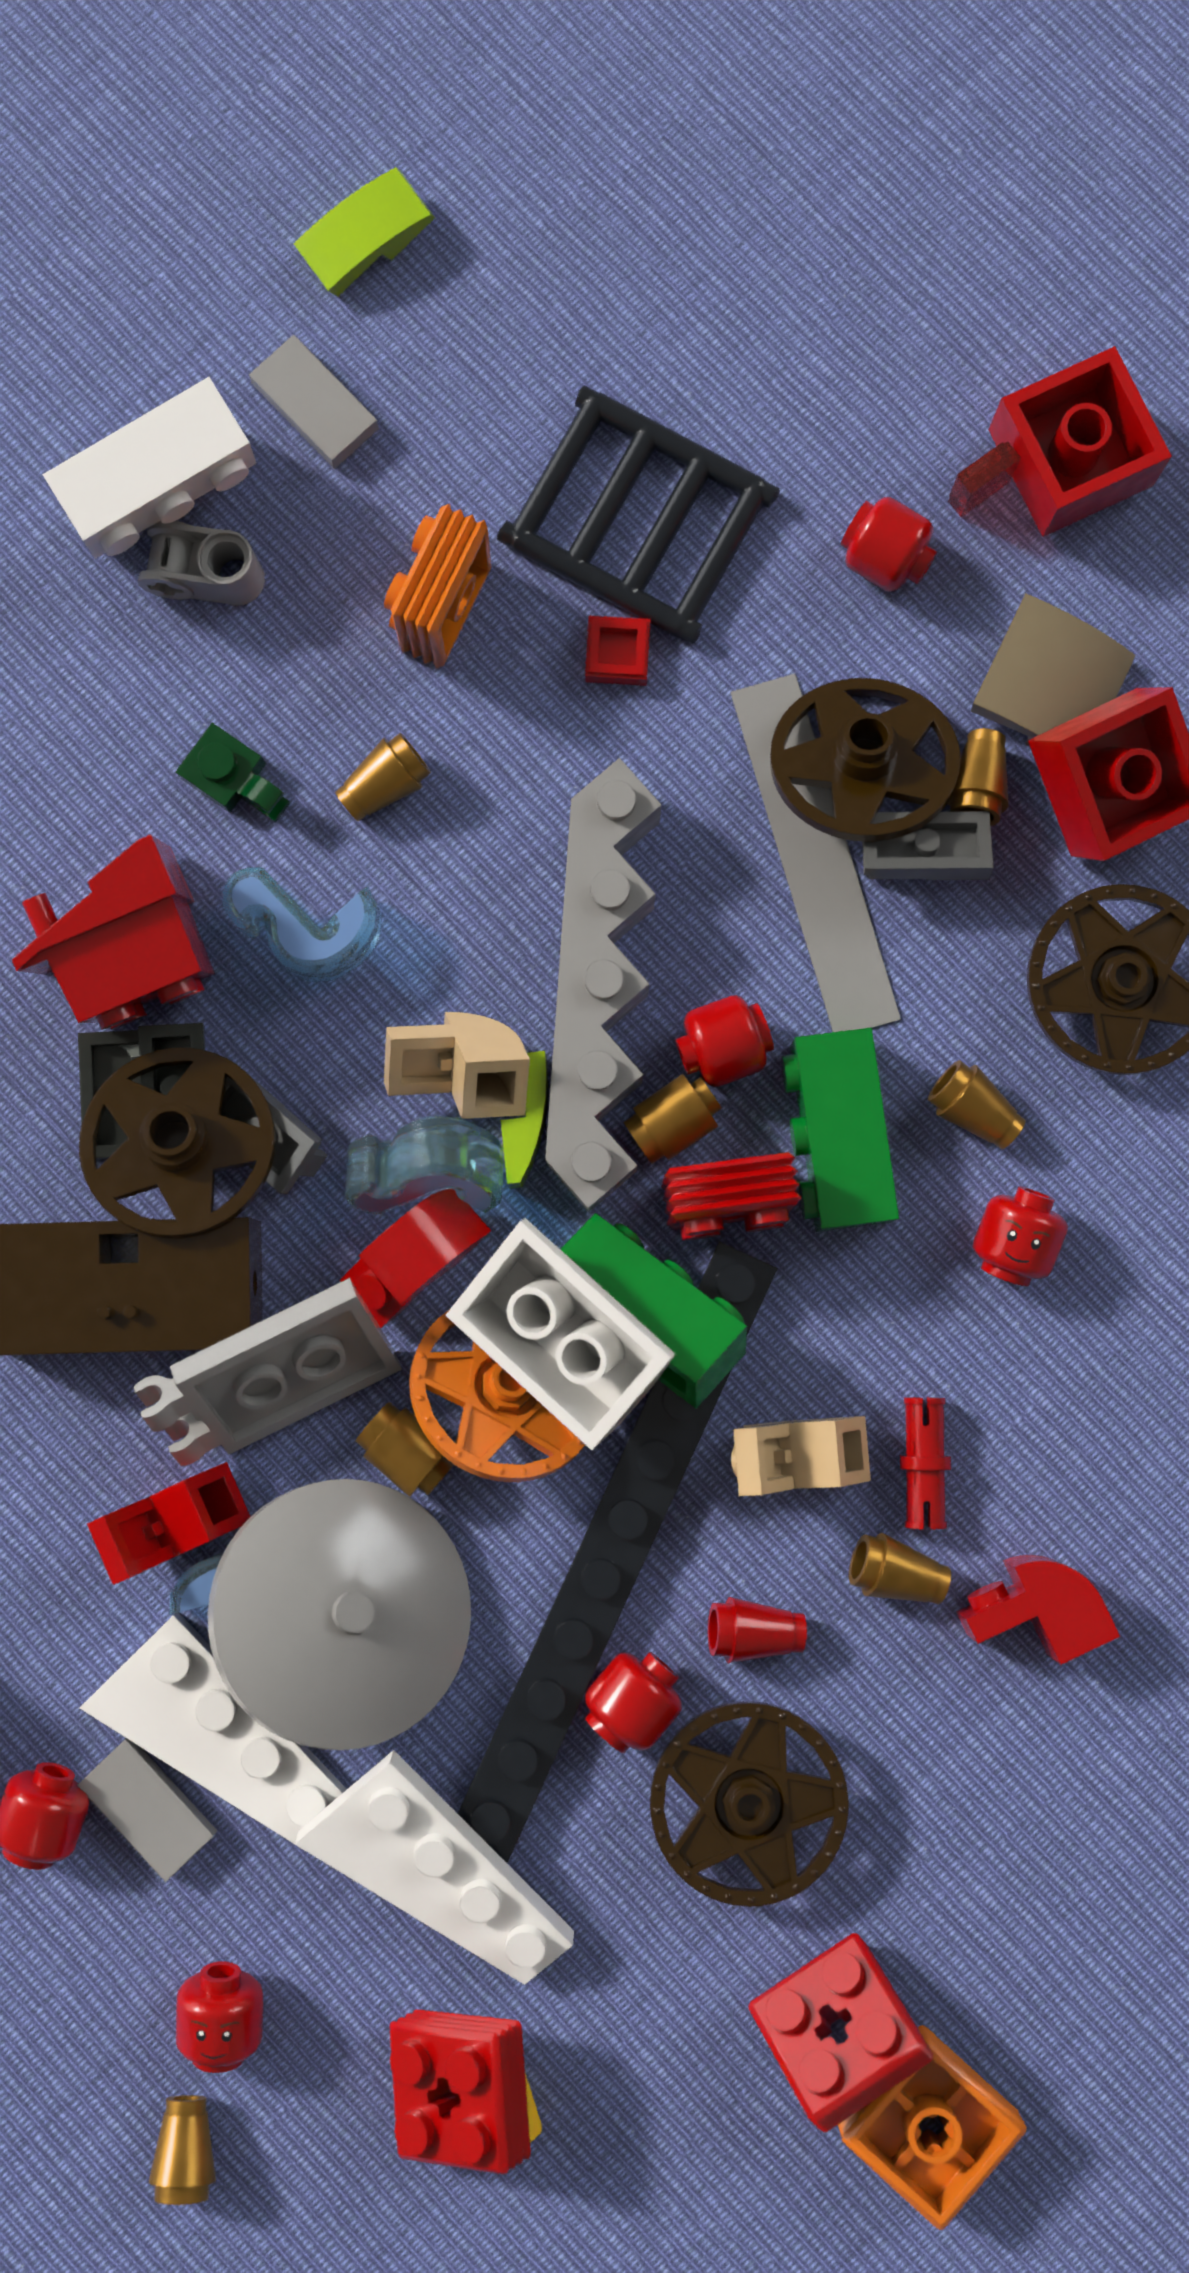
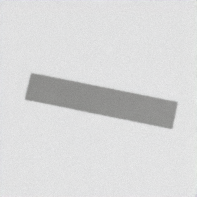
[730,674,901,1032]

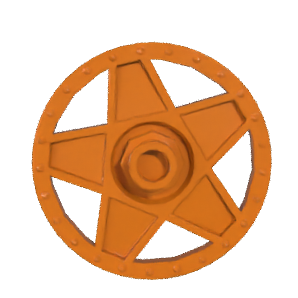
[409,1309,585,1482]

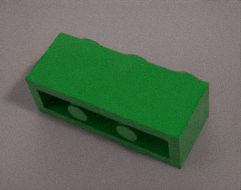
[781,1027,899,1232]
[560,1213,747,1409]

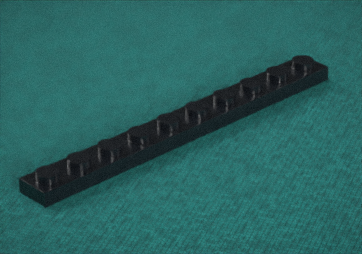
[457,1241,778,1863]

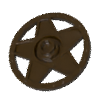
[770,678,960,842]
[1027,884,1189,1075]
[79,1048,276,1238]
[650,1701,849,1907]

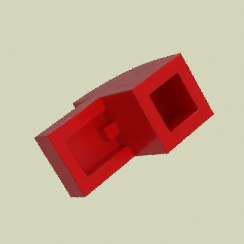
[340,1186,491,1328]
[87,1462,251,1585]
[956,1555,1121,1665]

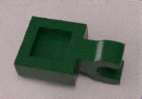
[175,723,290,823]

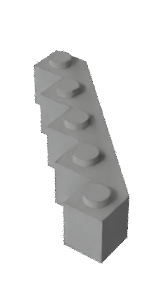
[545,758,662,1213]

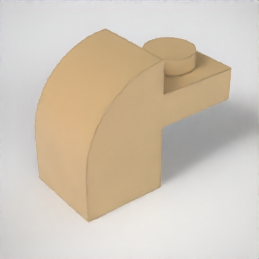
[384,1012,530,1119]
[731,1416,871,1496]

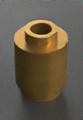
[623,1074,722,1164]
[355,1402,453,1497]

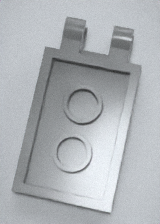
[133,1278,402,1466]

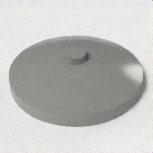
[208,1479,471,1750]

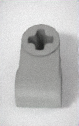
[138,520,265,606]

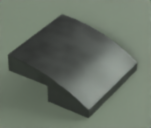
[78,1023,205,1161]

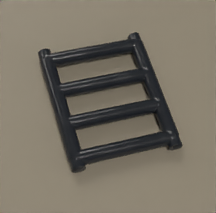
[497,385,780,644]

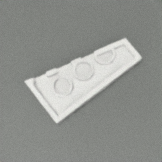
[80,1612,347,1851]
[295,1750,574,1985]

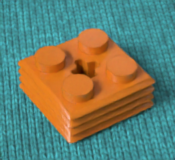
[384,504,491,669]
[838,2025,1027,2230]

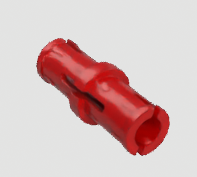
[900,1397,951,1529]

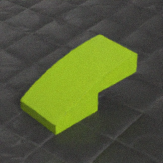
[293,167,435,297]
[500,1051,548,1189]

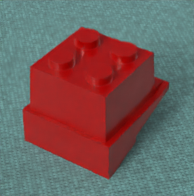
[12,834,215,1030]

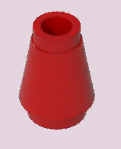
[708,1597,807,1663]

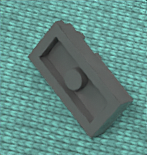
[862,811,994,880]
[221,1074,328,1195]

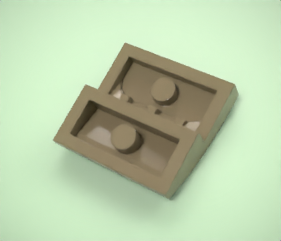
[971,593,1136,746]

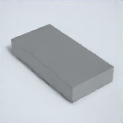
[249,334,379,469]
[77,1738,217,1882]

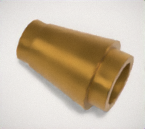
[947,728,1009,826]
[335,733,431,822]
[928,1060,1026,1149]
[849,1533,951,1604]
[148,2095,216,2205]

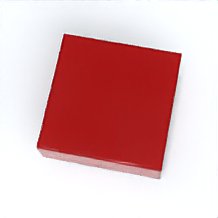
[585,616,651,686]

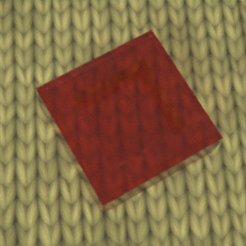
[948,441,1021,517]

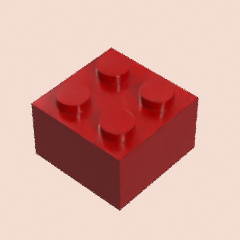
[988,346,1172,537]
[1028,687,1189,861]

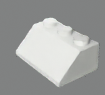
[42,377,257,559]
[445,1218,676,1450]

